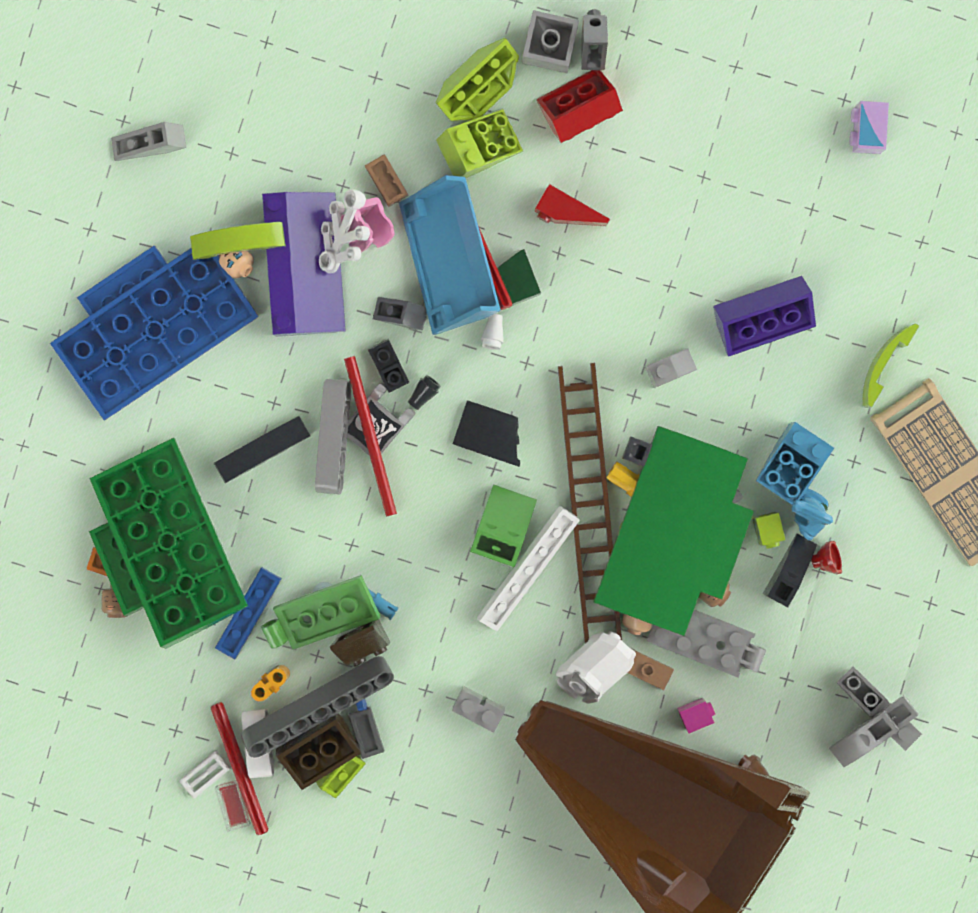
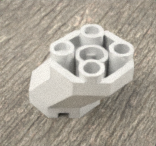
[556,631,636,704]

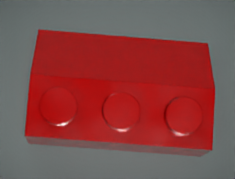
[536,70,623,143]

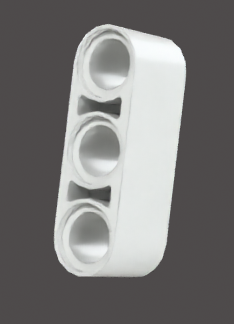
[242,709,274,778]

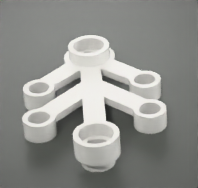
[319,190,370,273]

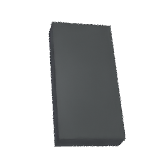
[348,707,385,759]

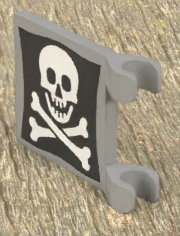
[347,384,415,456]

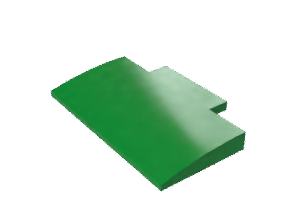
[593,426,754,636]
[89,437,248,649]

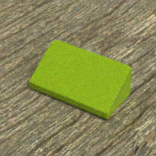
[316,756,366,798]

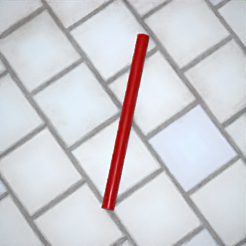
[344,356,397,517]

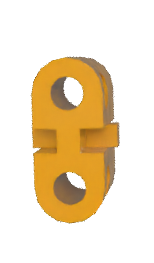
[251,665,290,701]

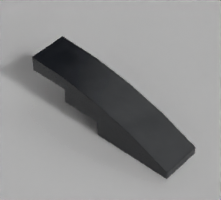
[214,416,310,483]

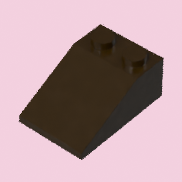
[330,620,390,667]

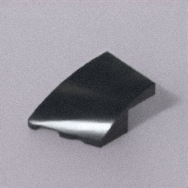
[452,400,520,467]

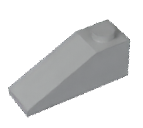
[111,122,186,161]

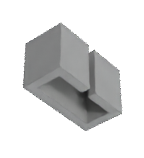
[452,686,505,733]

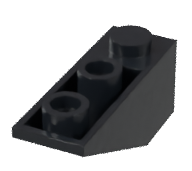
[763,533,817,608]

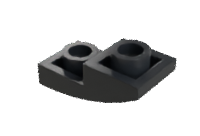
[368,339,410,393]

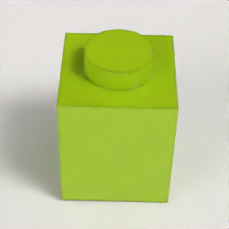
[752,512,785,549]

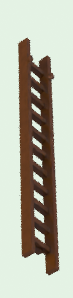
[558,363,622,644]

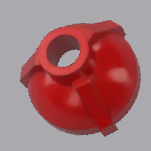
[811,541,842,575]

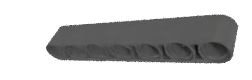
[241,656,394,758]

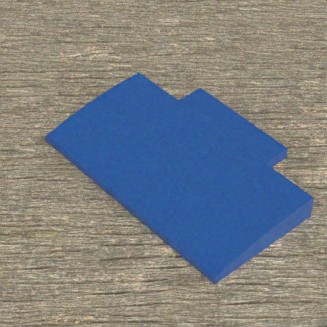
[50,246,259,421]

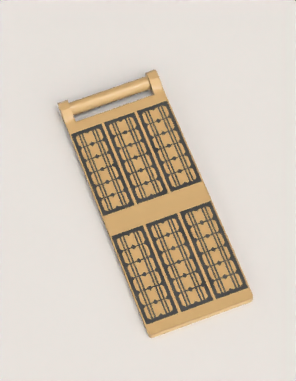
[870,378,978,566]

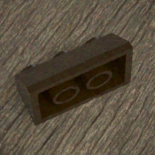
[275,713,361,790]

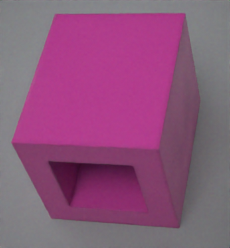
[677,698,716,734]

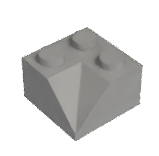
[522,10,579,73]

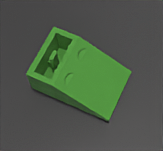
[470,484,537,567]

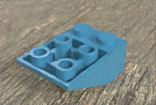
[756,422,834,505]

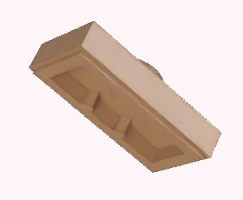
[365,154,409,207]
[627,648,674,690]

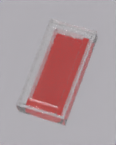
[214,780,251,832]

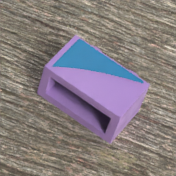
[849,101,889,154]

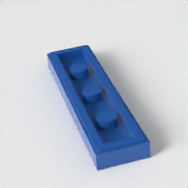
[215,567,282,660]

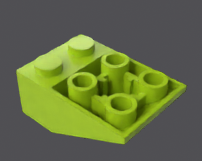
[436,109,523,178]

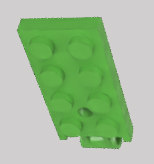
[261,575,380,650]

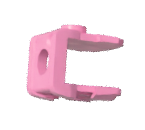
[341,198,395,253]

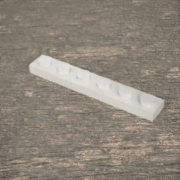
[477,506,580,631]

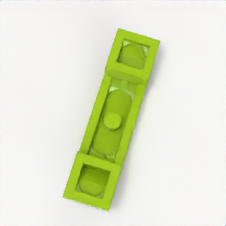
[190,222,285,260]
[862,323,919,408]

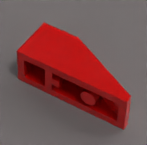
[535,184,610,226]

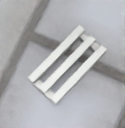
[179,750,231,799]

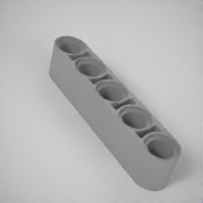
[315,379,351,495]

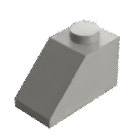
[645,349,697,388]

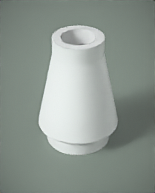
[481,314,504,350]

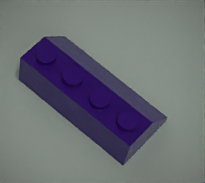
[713,276,816,357]

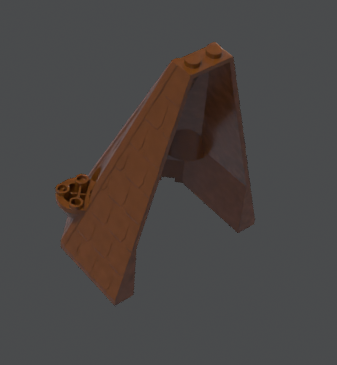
[515,700,810,913]

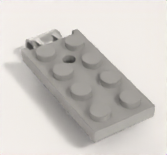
[647,610,766,678]

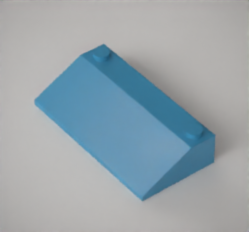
[399,175,501,335]

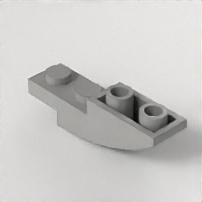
[837,667,922,751]
[829,695,919,767]

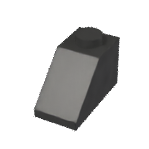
[373,297,427,330]

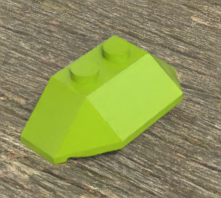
[435,38,519,121]

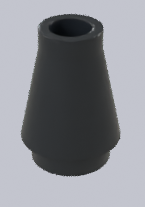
[408,375,441,410]

